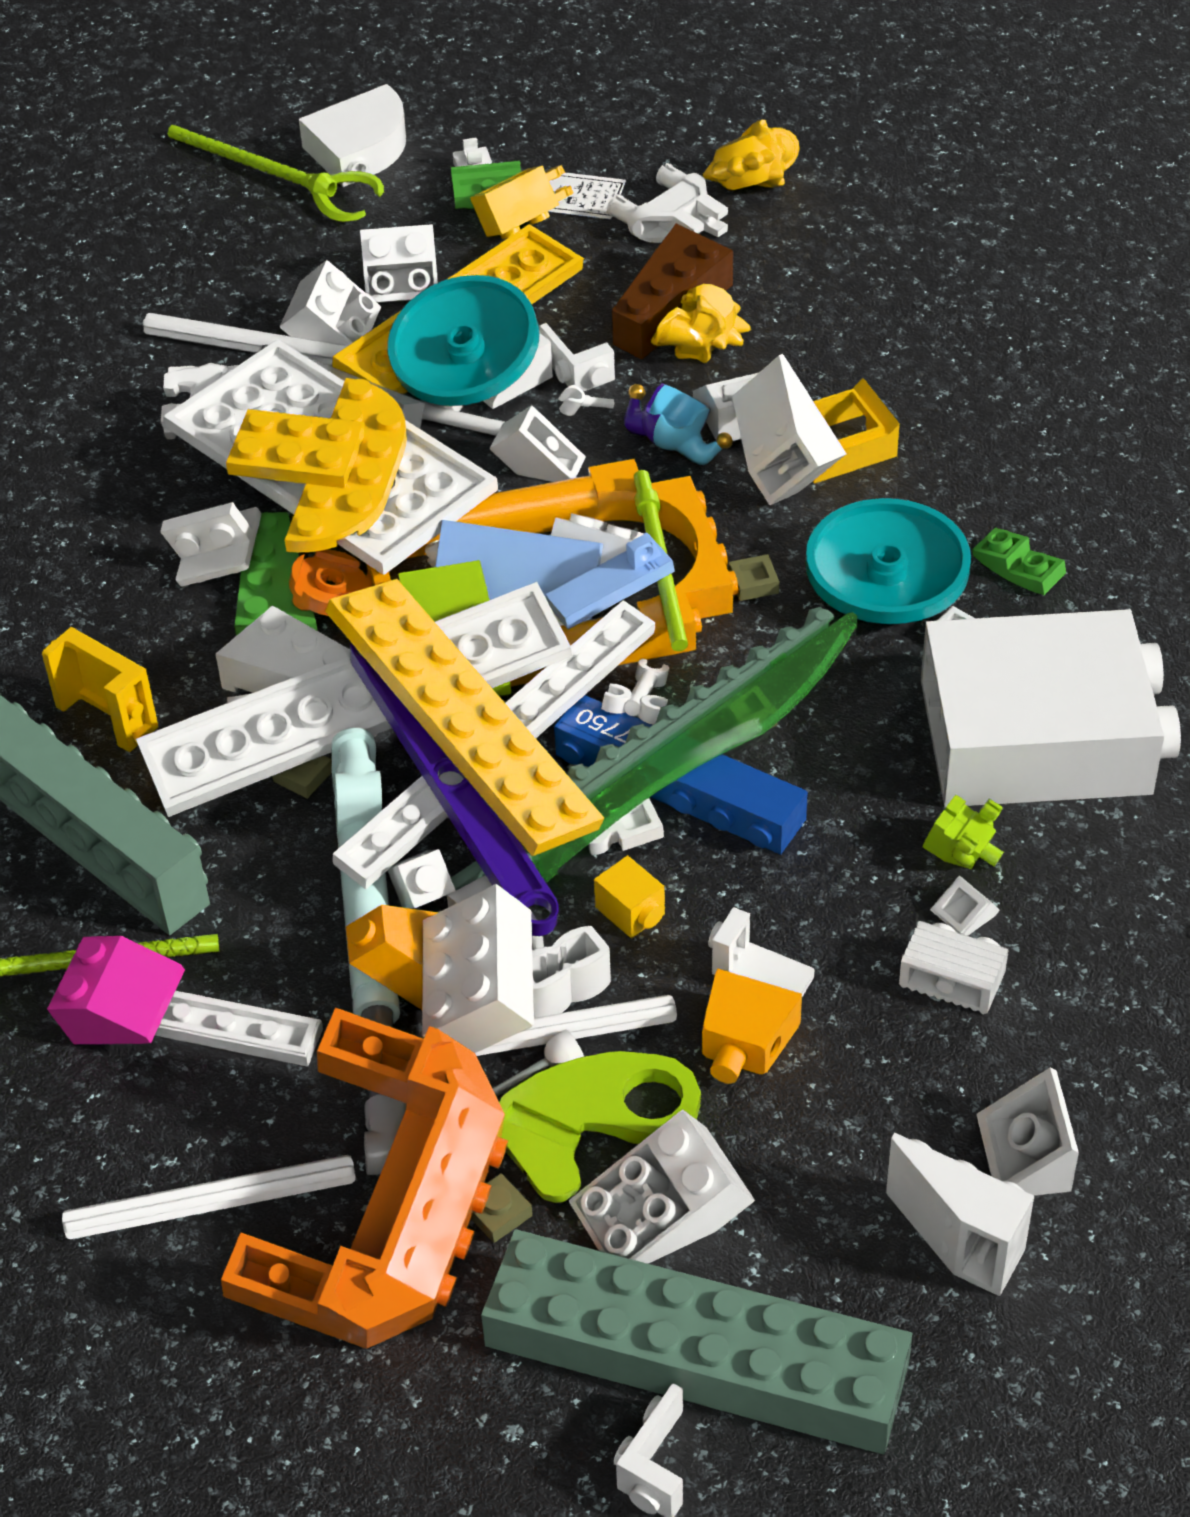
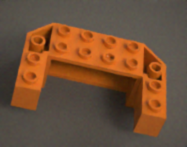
[221,1007,509,1349]

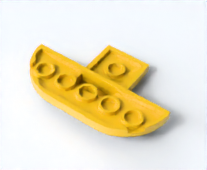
[226,378,407,553]

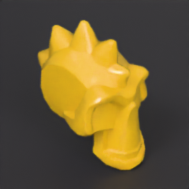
[703,119,799,190]
[651,284,750,363]

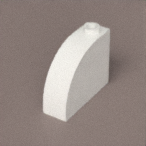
[299,84,406,187]

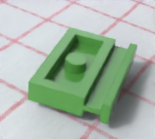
[451,161,521,209]

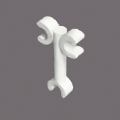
[601,659,669,725]

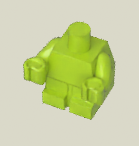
[922,794,1004,869]

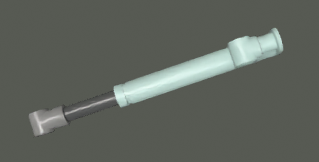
[331,728,406,1175]

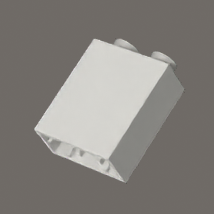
[921,609,1181,807]

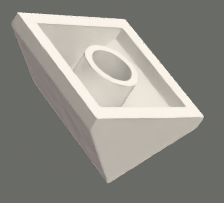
[976,1067,1079,1195]

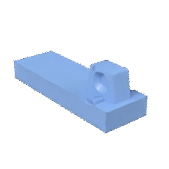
[545,533,675,629]

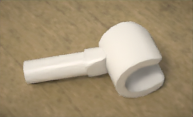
[558,385,614,416]

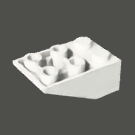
[732,354,846,505]
[568,1109,755,1264]
[886,1133,1034,1296]

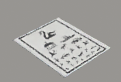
[548,173,626,219]

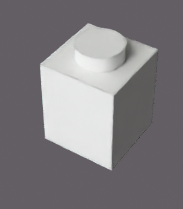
[388,849,456,909]

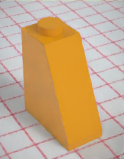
[346,905,438,1010]

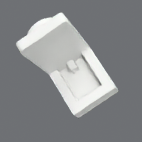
[539,323,615,392]
[708,907,814,997]
[614,1383,683,1517]

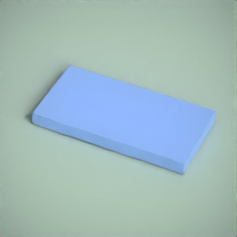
[435,520,603,621]

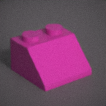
[47,936,185,1044]

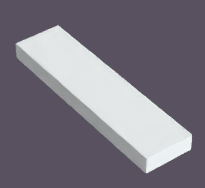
[155,991,323,1067]

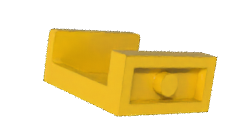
[42,627,159,752]

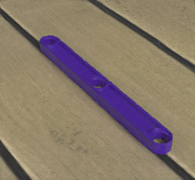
[350,643,559,937]

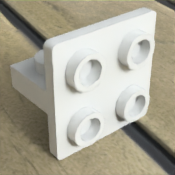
[161,502,261,587]

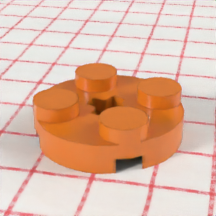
[289,549,372,616]

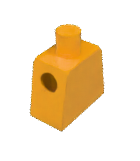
[702,968,802,1084]

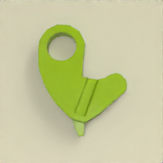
[499,1051,701,1203]

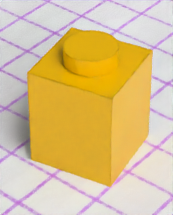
[594,855,665,939]

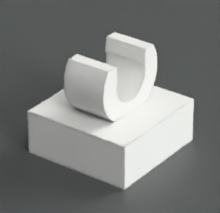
[453,138,492,167]

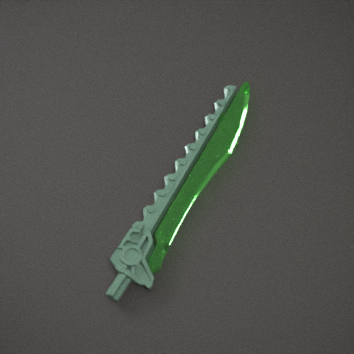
[450,607,857,894]

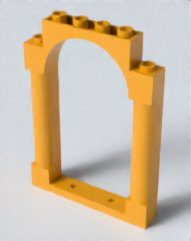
[365,459,739,686]

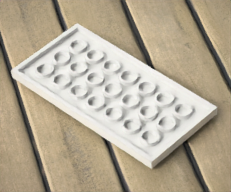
[163,339,498,575]

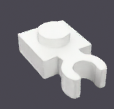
[582,795,664,855]

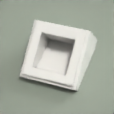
[930,875,1000,936]

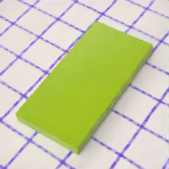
[398,560,511,696]

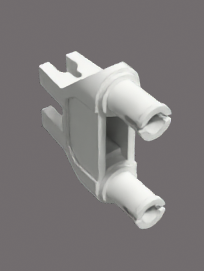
[607,163,728,243]

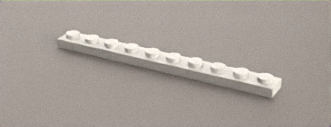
[333,600,655,889]

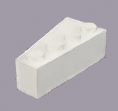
[216,606,377,737]

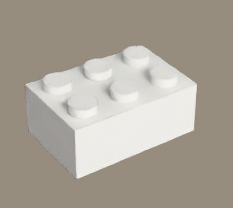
[422,884,534,1053]

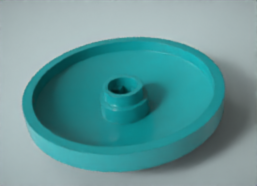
[388,275,540,406]
[806,498,971,624]

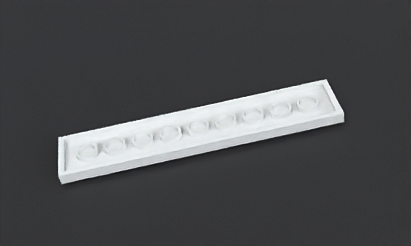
[136,582,572,817]

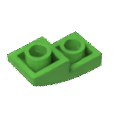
[972,528,1066,595]

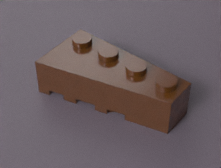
[612,223,733,359]

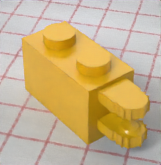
[470,165,574,239]

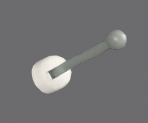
[492,1029,584,1097]

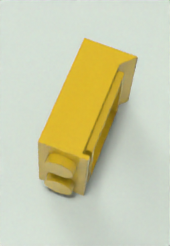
[813,378,900,484]

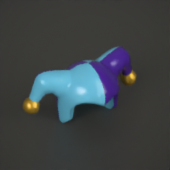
[624,383,733,465]

